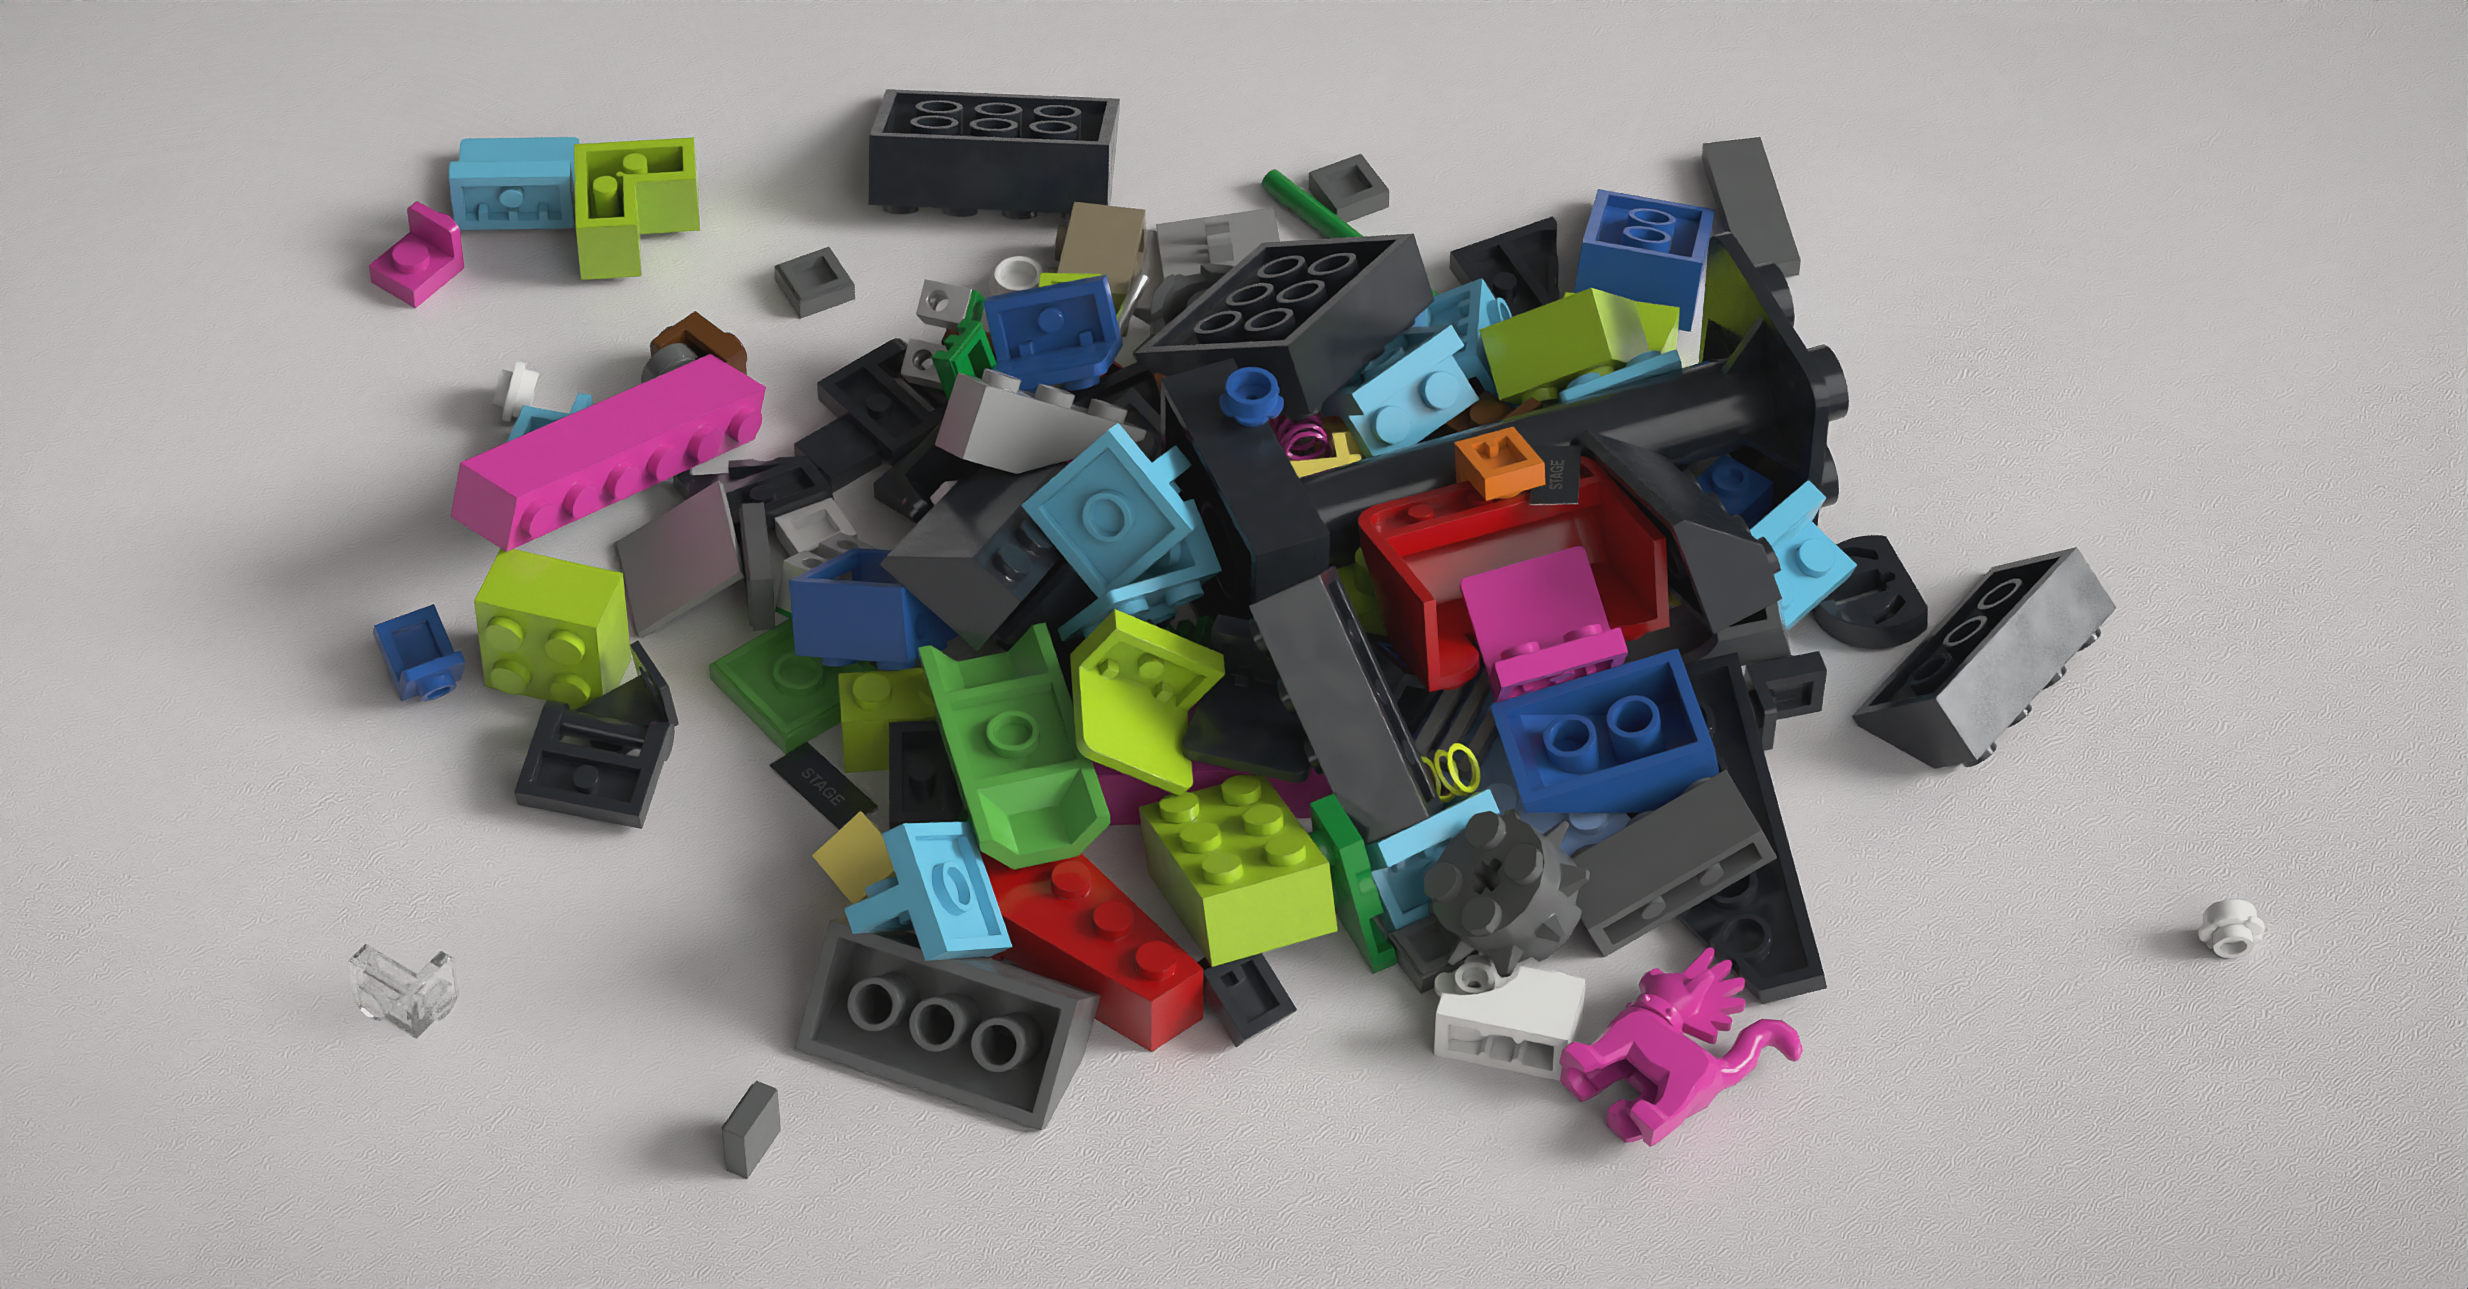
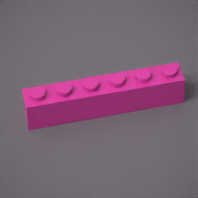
[450,354,766,552]

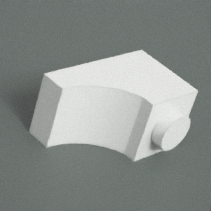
[1434,966,1586,1081]

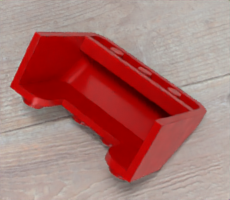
[1358,456,1670,692]

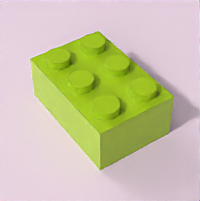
[1139,774,1338,967]

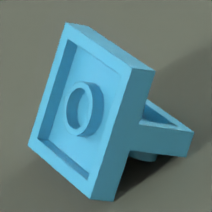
[1320,325,1479,458]
[1021,423,1202,598]
[1750,480,1857,631]
[1365,789,1500,933]
[844,822,1013,961]

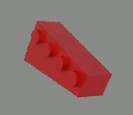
[978,845,1203,1052]

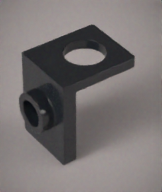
[576,640,679,754]

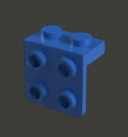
[983,274,1123,394]

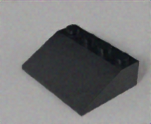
[868,89,1120,221]
[1135,233,1435,421]

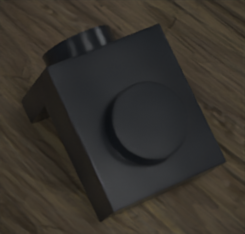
[1744,651,1827,751]

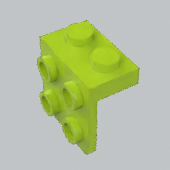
[1070,609,1225,795]

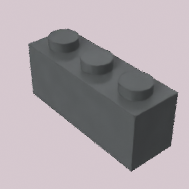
[1570,770,1777,957]

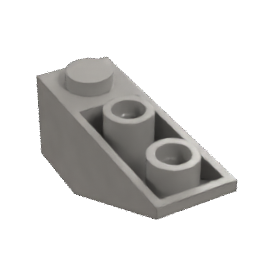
[935,369,1146,474]

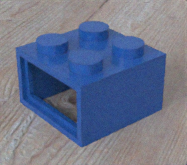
[789,548,959,671]

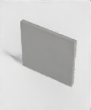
[1156,208,1280,279]
[617,481,745,638]

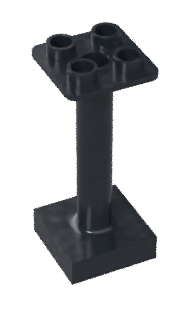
[1161,231,1849,621]

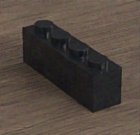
[1249,566,1443,845]

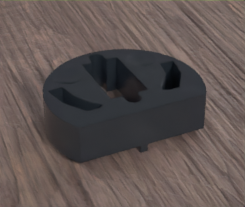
[1812,535,1928,649]

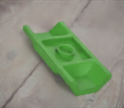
[918,623,1110,869]

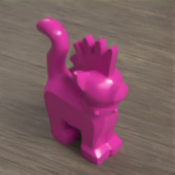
[1559,948,1803,1147]

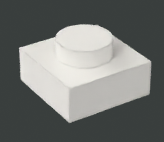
[774,498,858,557]

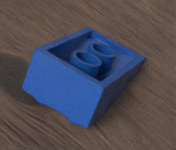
[1574,189,1715,333]
[1490,648,1719,813]

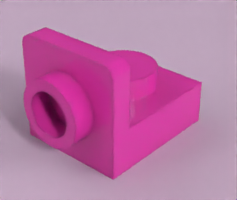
[369,201,464,309]

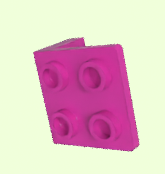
[1459,546,1628,703]

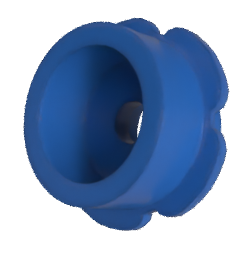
[1219,367,1284,427]

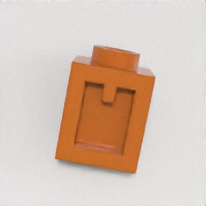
[1454,427,1546,501]

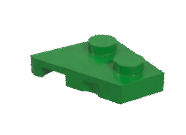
[1307,793,1397,974]

